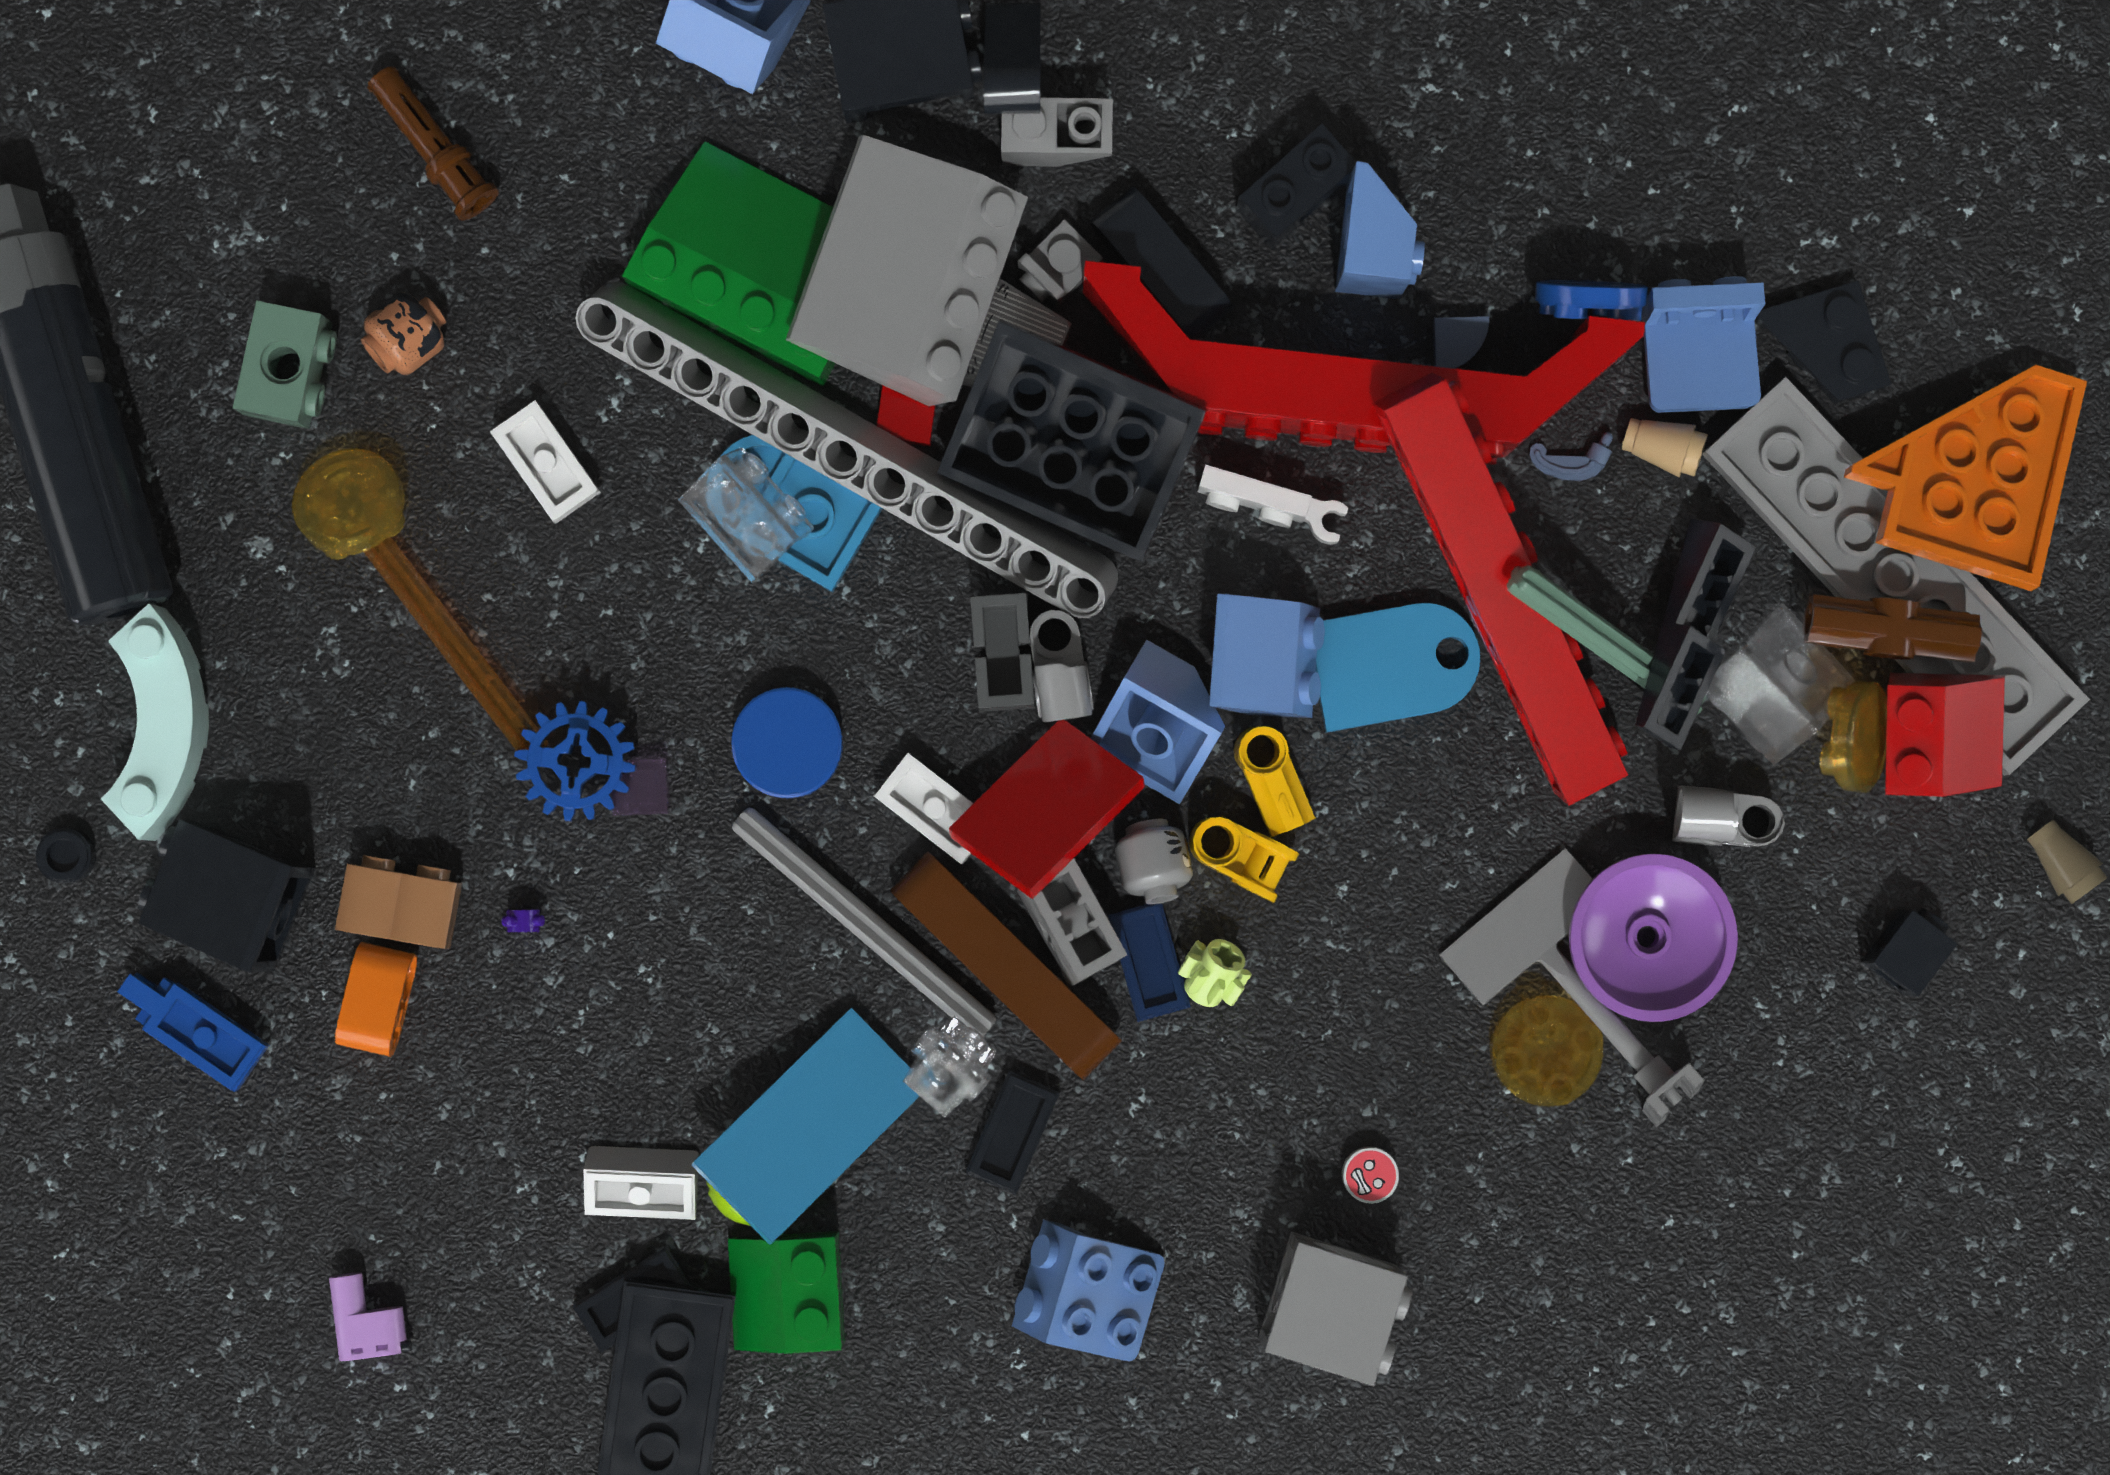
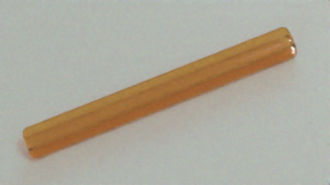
[363,532,548,751]

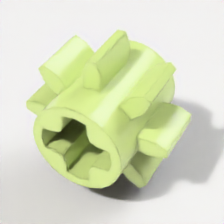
[1178,939,1252,1007]

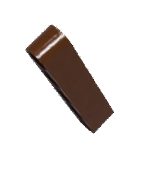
[889,851,1122,1081]

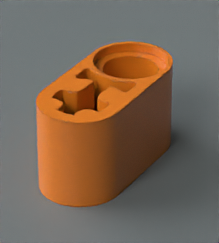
[335,942,417,1057]

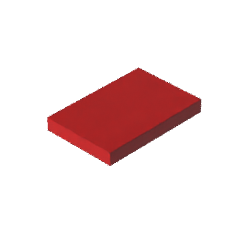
[949,720,1145,899]

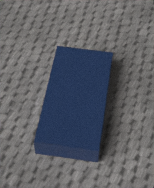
[1107,903,1191,1022]

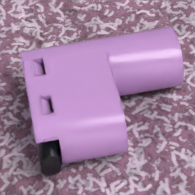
[329,1272,412,1361]

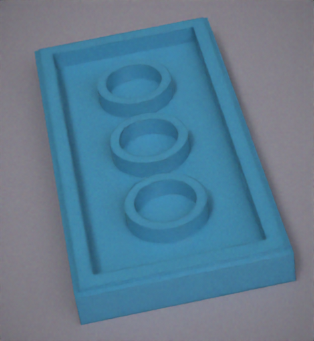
[691,1008,929,1245]

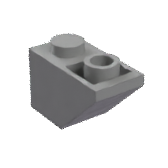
[1001,97,1113,167]

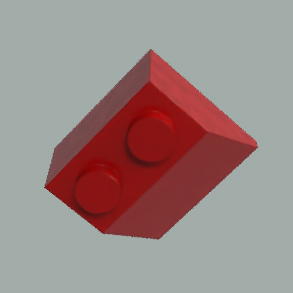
[1885,673,2005,797]

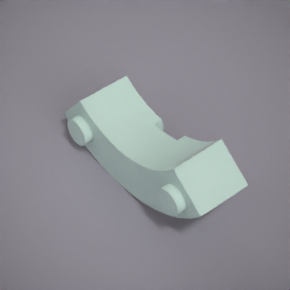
[101,603,209,841]

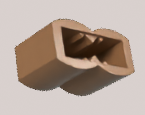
[335,855,462,949]

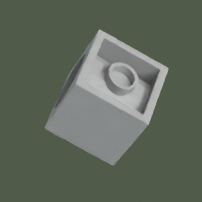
[1258,1232,1413,1386]

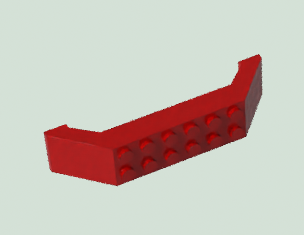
[1083,261,1645,465]

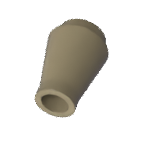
[2027,819,2108,904]

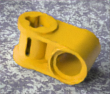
[1189,817,1299,903]

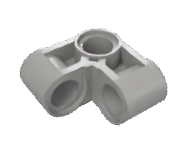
[1030,610,1094,722]
[1672,786,1785,847]

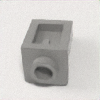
[1018,220,1103,308]

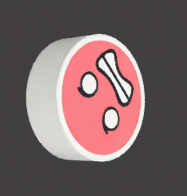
[1342,1146,1399,1203]

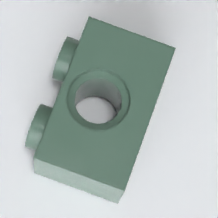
[233,300,337,429]

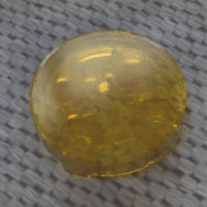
[292,448,405,560]
[1820,681,1887,793]
[1490,995,1604,1106]

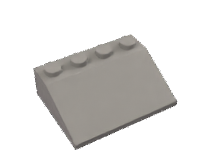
[785,135,1028,406]

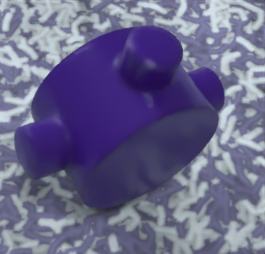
[502,910,545,932]

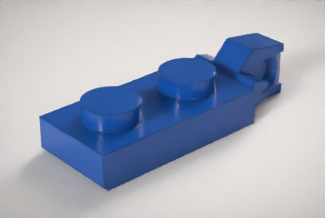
[117,972,270,1092]

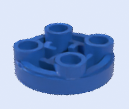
[1535,280,1648,320]
[731,687,843,799]

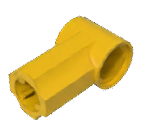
[1233,726,1316,837]

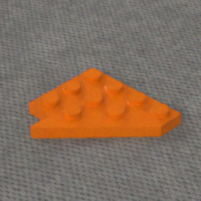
[1844,365,2087,591]

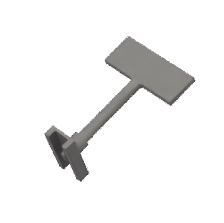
[1439,848,1704,1127]

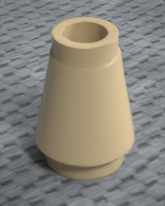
[1622,418,1708,478]

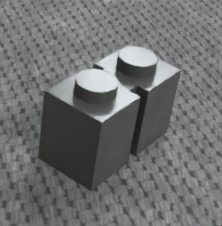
[970,593,1035,712]

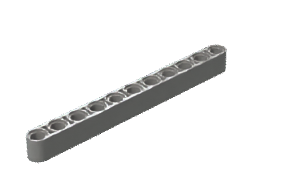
[575,282,1118,618]

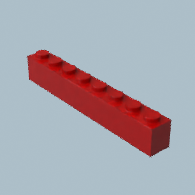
[1372,373,1628,806]

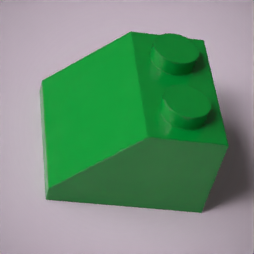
[728,1231,846,1354]

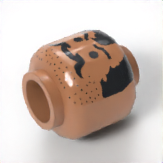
[361,292,446,375]

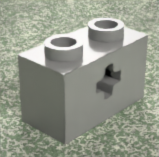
[1017,858,1127,987]

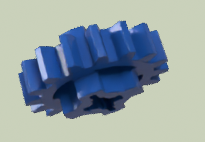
[514,701,637,821]

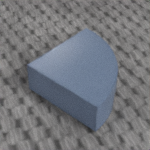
[1432,316,1489,369]

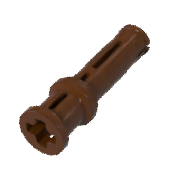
[367,66,499,221]

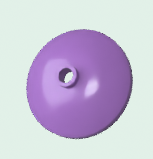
[1569,854,1738,1022]

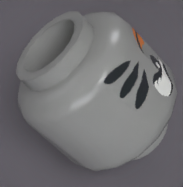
[1115,819,1193,904]

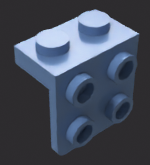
[1642,276,1765,413]
[1012,1219,1165,1361]

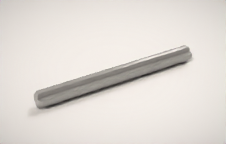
[732,807,996,1039]

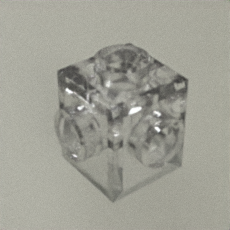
[903,1016,996,1117]

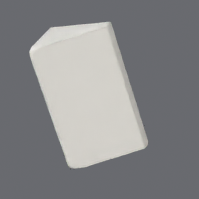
[583,1146,699,1220]

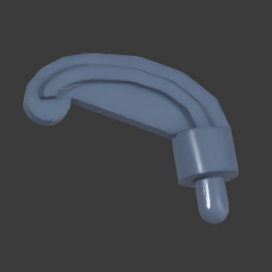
[1529,432,1613,481]

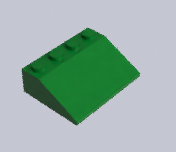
[622,142,836,387]

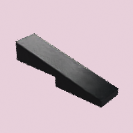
[1635,519,1756,750]

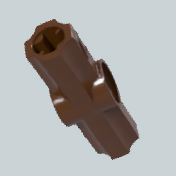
[1803,594,1982,663]

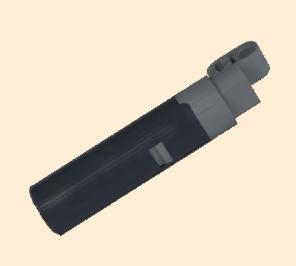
[0,184,174,626]

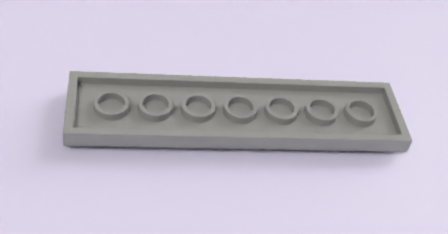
[1702,377,2090,776]

